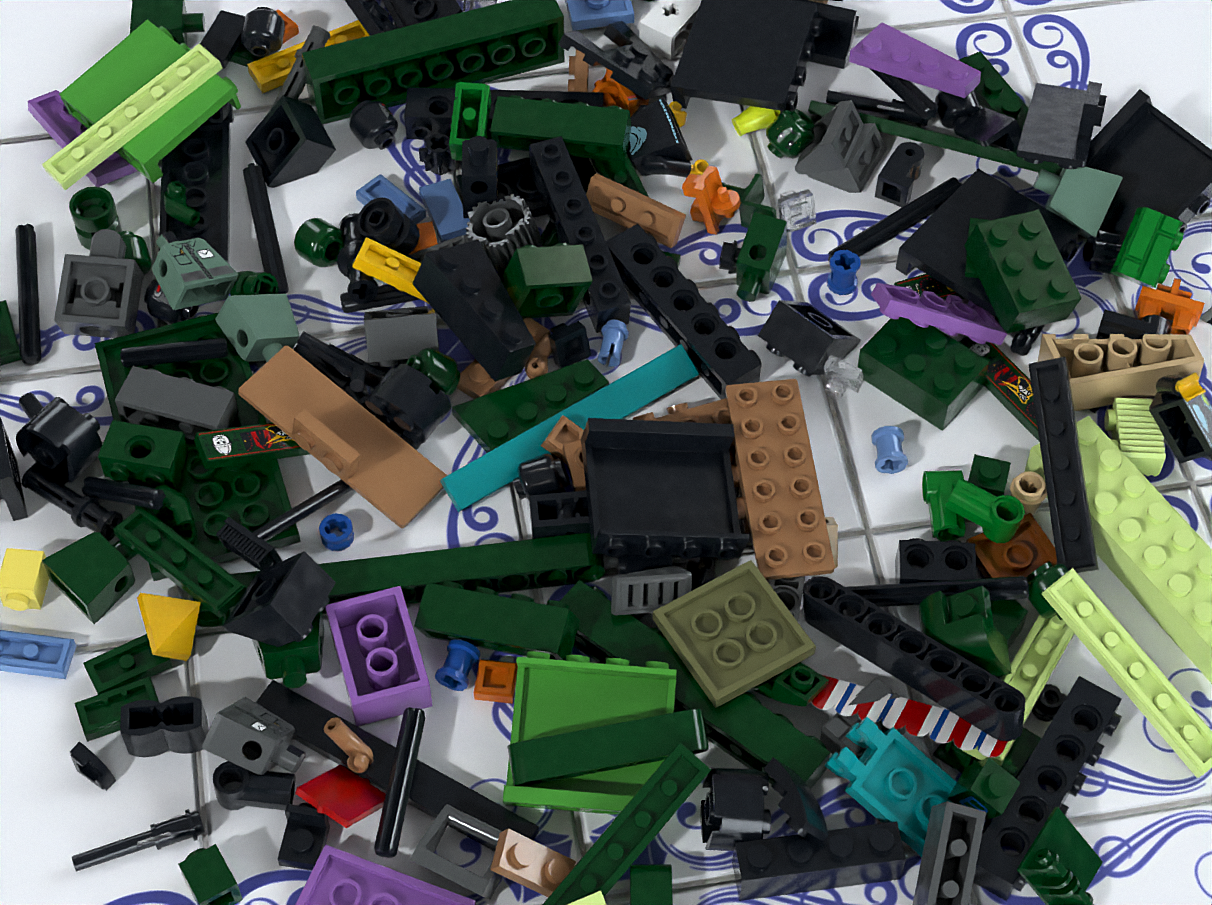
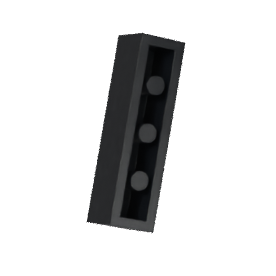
[732,821,906,901]

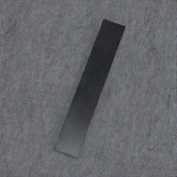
[1028,357,1099,573]

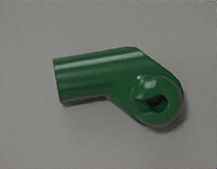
[164,181,200,227]
[155,485,195,531]

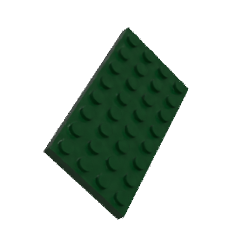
[94,312,301,581]

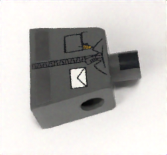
[201,697,306,775]

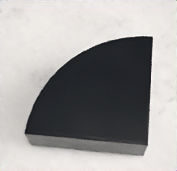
[70,742,116,791]

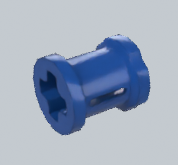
[827,250,861,295]
[435,639,481,691]

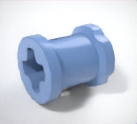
[871,426,908,474]

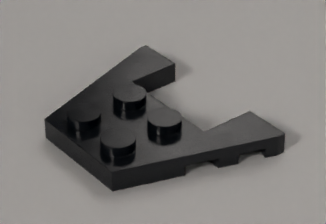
[558,21,674,100]

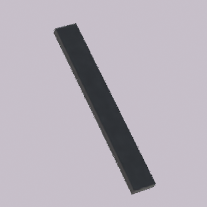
[255,680,539,852]

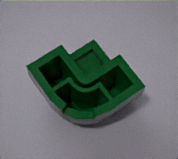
[918,586,1011,678]

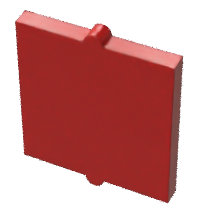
[295,764,386,828]

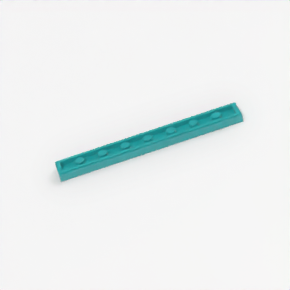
[440,344,699,512]

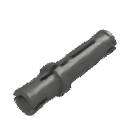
[270,25,331,110]

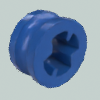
[319,513,354,551]

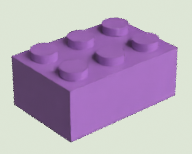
[325,586,432,726]

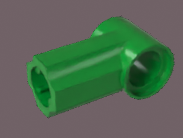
[922,470,966,542]
[945,478,1025,543]

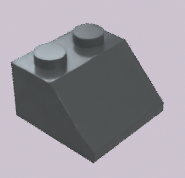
[364,305,439,367]

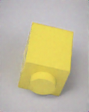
[0,548,49,611]

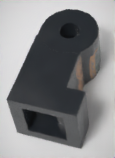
[874,142,925,207]

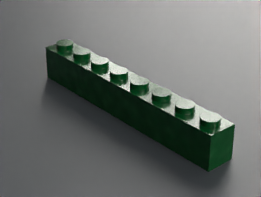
[560,580,830,790]

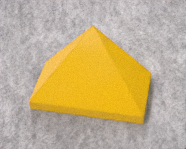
[137,593,201,661]

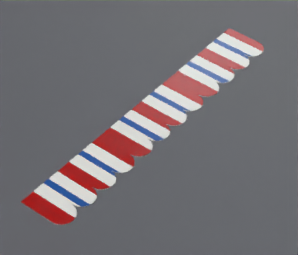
[752,675,1008,758]

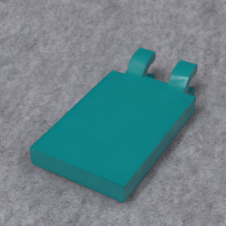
[824,717,957,857]

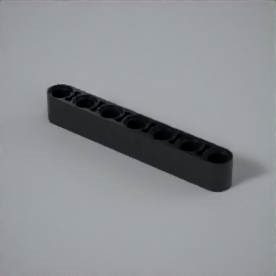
[803,576,1025,741]

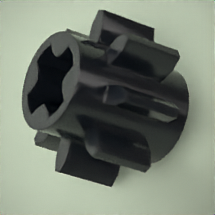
[419,134,458,175]
[1083,230,1123,274]

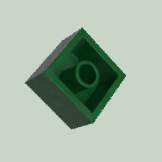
[501,243,593,319]

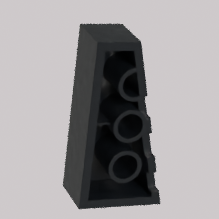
[412,240,536,382]

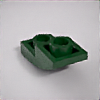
[754,662,829,707]

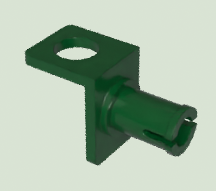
[722,173,777,228]

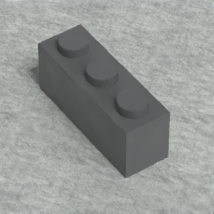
[115,366,239,440]
[912,801,986,905]

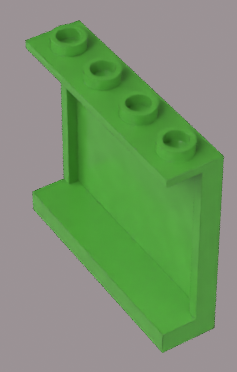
[59,19,241,184]
[503,651,677,815]

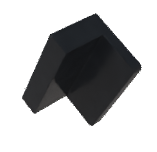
[953,107,1022,153]

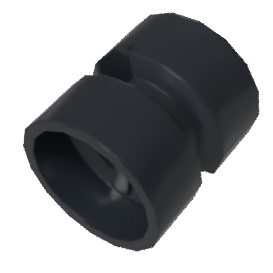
[357,198,420,256]

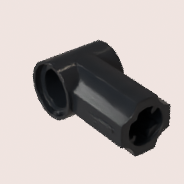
[1096,309,1171,339]
[213,761,296,811]

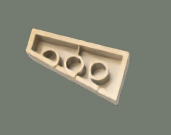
[1038,334,1204,411]

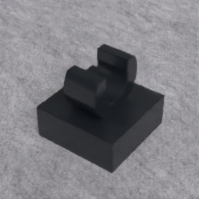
[548,321,591,369]

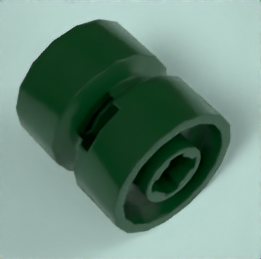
[69,187,122,250]

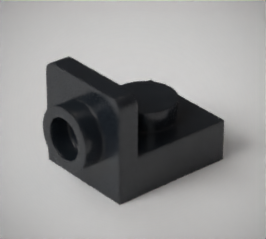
[277,803,330,871]

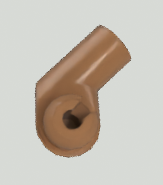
[525,334,552,379]
[324,717,373,773]

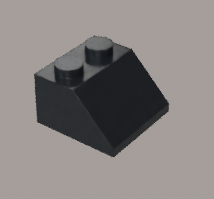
[245,95,336,188]
[758,300,861,377]
[223,551,336,647]

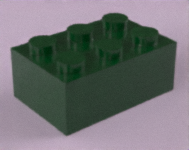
[964,210,1082,334]
[856,317,990,431]

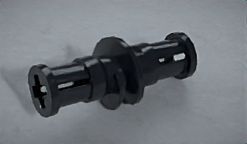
[337,213,378,304]

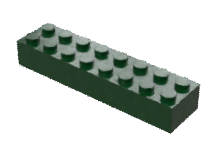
[302,0,565,125]

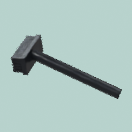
[216,479,352,571]

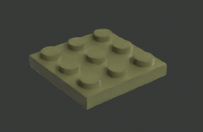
[653,560,816,708]

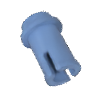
[598,320,629,367]

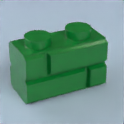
[449,82,492,161]
[1110,207,1184,288]

